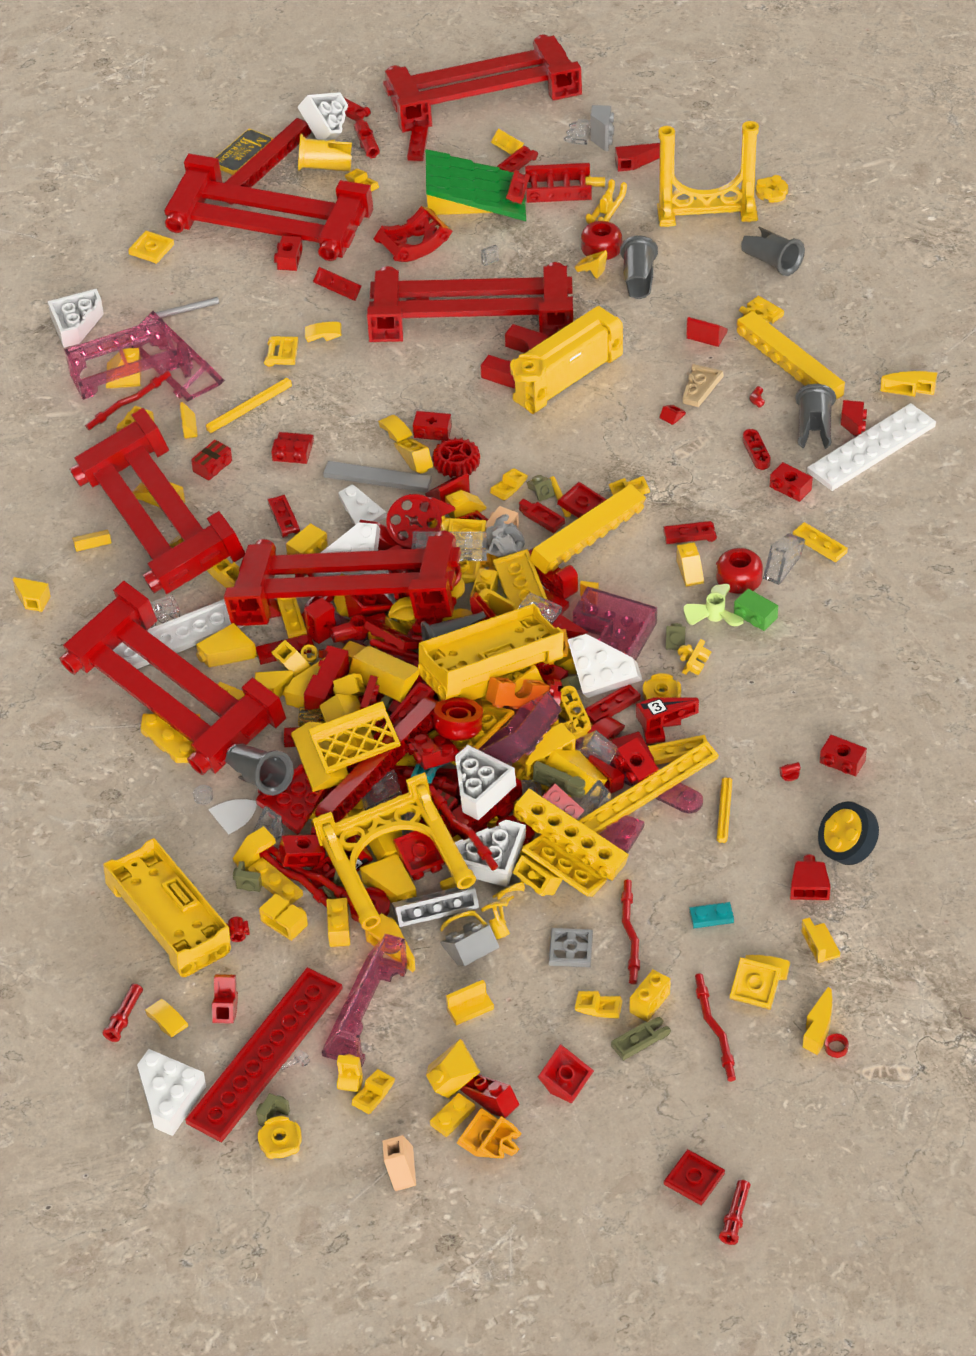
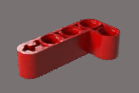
[529,547,578,599]

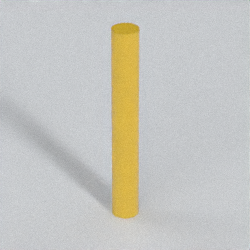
[549,476,571,517]

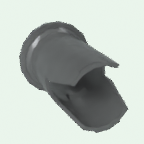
[741,226,805,276]
[620,236,658,299]
[795,384,836,449]
[421,611,486,641]
[225,744,294,796]

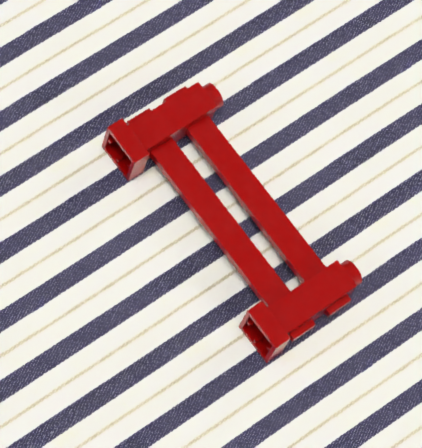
[383,34,582,133]
[164,153,374,261]
[367,262,573,342]
[69,408,245,595]
[224,531,461,626]
[59,581,287,775]

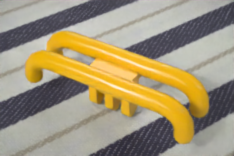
[585,179,627,224]

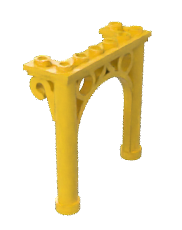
[657,121,759,227]
[312,772,476,930]

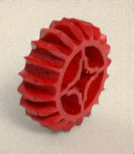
[432,437,481,478]

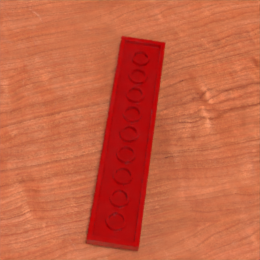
[185,967,343,1143]

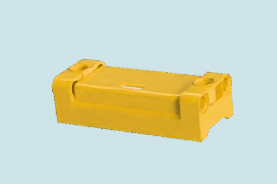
[513,305,623,414]
[418,603,564,700]
[103,838,231,977]

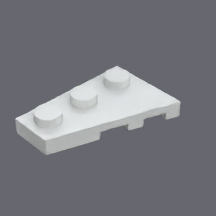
[338,484,387,525]

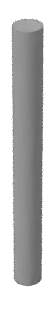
[153,297,219,320]

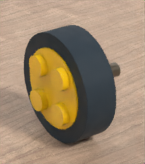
[818,801,879,865]

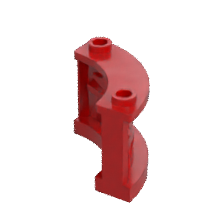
[373,206,453,262]

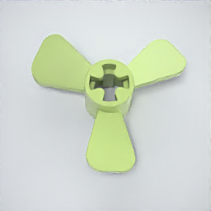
[684,584,744,626]

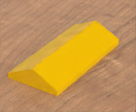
[448,518,487,584]
[348,646,420,703]
[319,694,375,762]
[450,704,515,766]
[291,721,349,792]
[522,834,607,897]

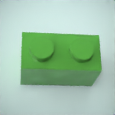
[734,589,778,631]

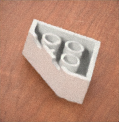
[298,92,348,140]
[48,289,104,348]
[316,522,380,577]
[568,634,642,698]
[455,745,516,820]
[449,820,526,887]
[137,1049,206,1136]

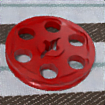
[386,494,442,549]

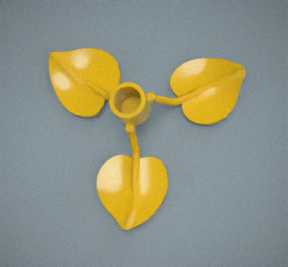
[388,578,472,622]
[440,882,525,940]

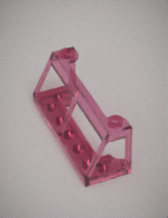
[124,311,225,402]
[64,318,180,400]
[322,934,408,1067]

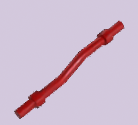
[85,370,171,430]
[429,786,498,871]
[267,845,354,907]
[259,849,329,908]
[621,879,640,985]
[695,973,736,1082]

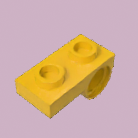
[337,1054,363,1092]

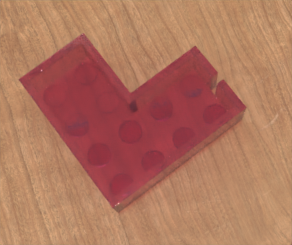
[573,587,657,661]
[479,691,562,764]

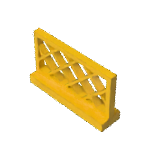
[309,701,401,774]

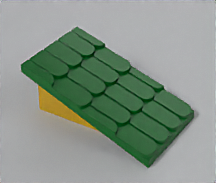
[425,149,526,221]

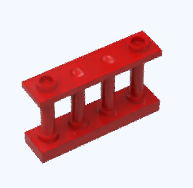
[525,163,592,203]

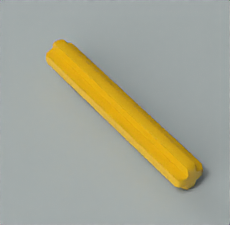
[717,777,732,843]

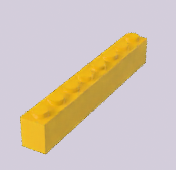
[737,311,845,399]
[529,484,646,574]

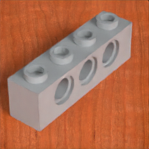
[392,885,479,927]

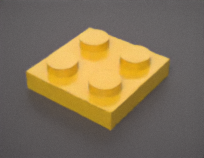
[128,231,174,264]
[729,957,782,1010]

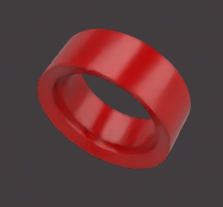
[825,1033,849,1058]

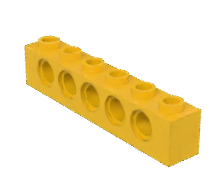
[513,789,629,881]

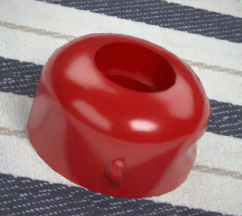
[581,221,622,260]
[716,548,763,594]
[433,697,483,741]

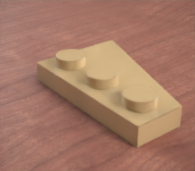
[683,364,724,407]

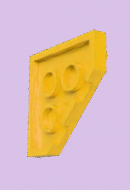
[141,714,201,763]

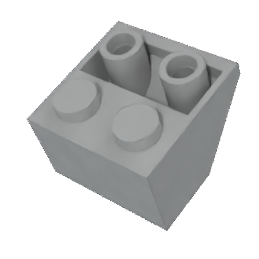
[591,105,614,151]
[440,922,500,966]

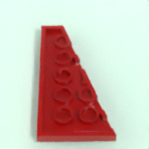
[256,764,329,835]

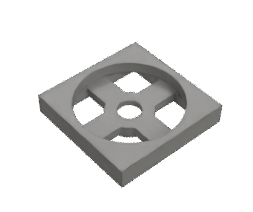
[549,928,593,967]

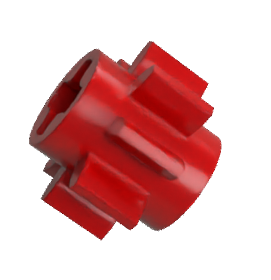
[226,916,250,942]

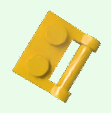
[264,336,299,367]

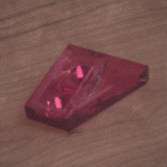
[175,341,193,378]
[599,815,645,854]

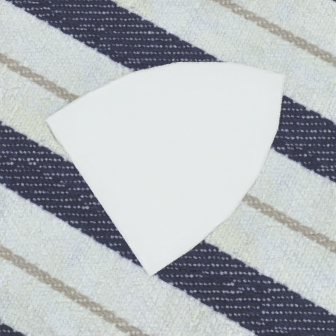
[208,799,257,835]

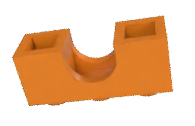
[486,677,550,710]

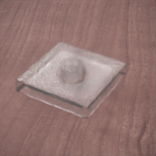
[362,769,403,811]

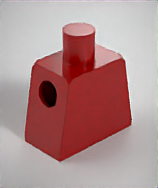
[790,854,831,900]

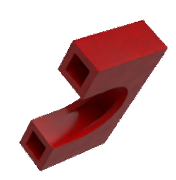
[481,324,549,389]

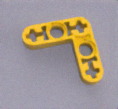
[537,686,592,743]

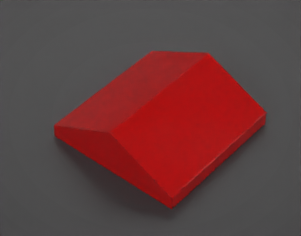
[537,1044,594,1103]

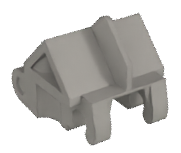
[484,514,525,558]

